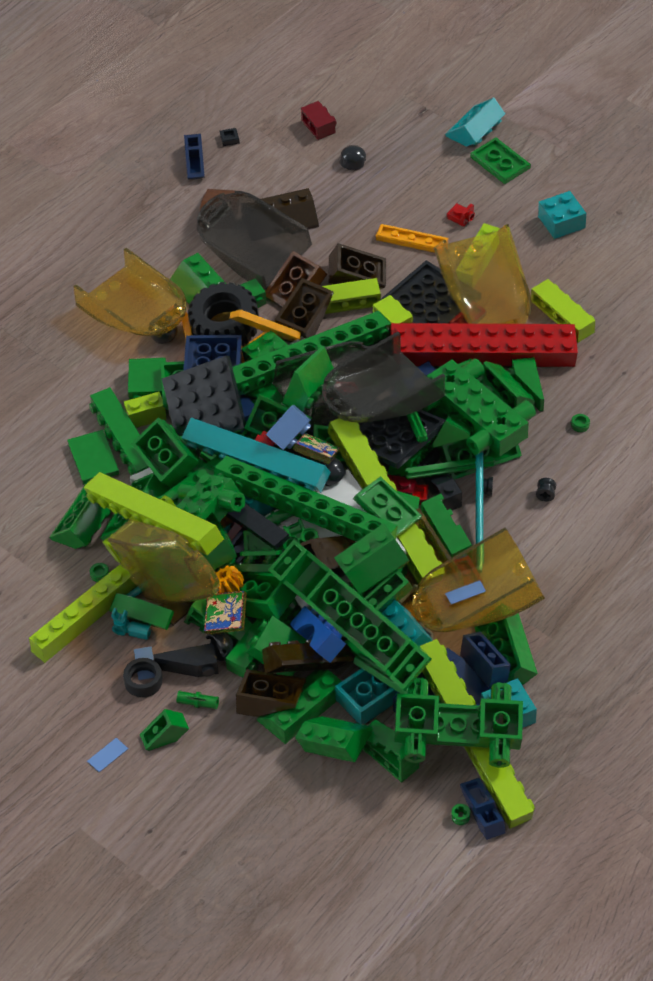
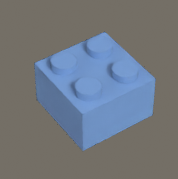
[266,405,311,450]

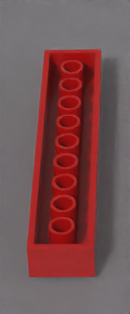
[390,323,578,367]

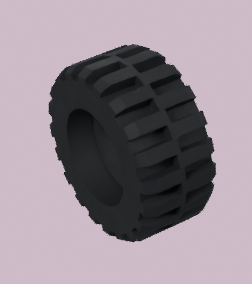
[188,282,259,347]

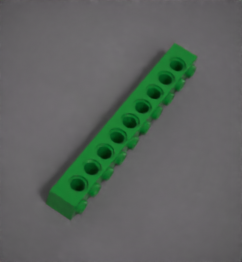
[232,311,391,396]
[214,455,398,542]

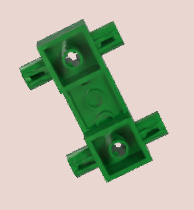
[416,359,536,456]
[131,474,245,579]
[394,678,523,768]

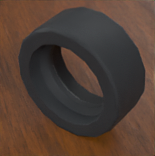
[123,658,163,697]

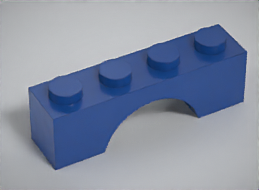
[290,606,346,663]

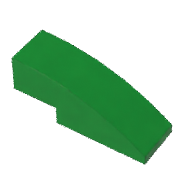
[109,593,174,630]

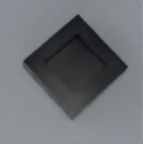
[219,128,240,146]

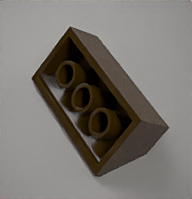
[241,188,319,242]
[262,639,355,674]

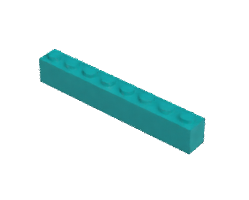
[181,418,331,493]

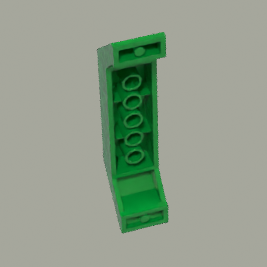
[268,539,432,691]

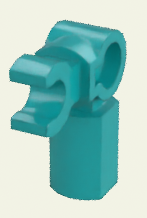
[111,608,151,640]

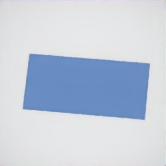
[445,580,486,604]
[134,646,155,680]
[87,738,128,772]

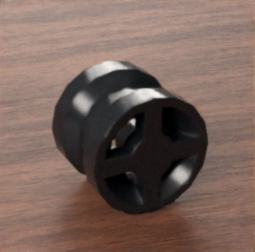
[483,477,493,496]
[536,478,557,502]

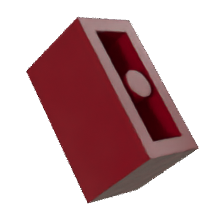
[301,101,337,140]

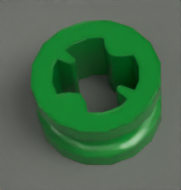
[451,804,470,825]

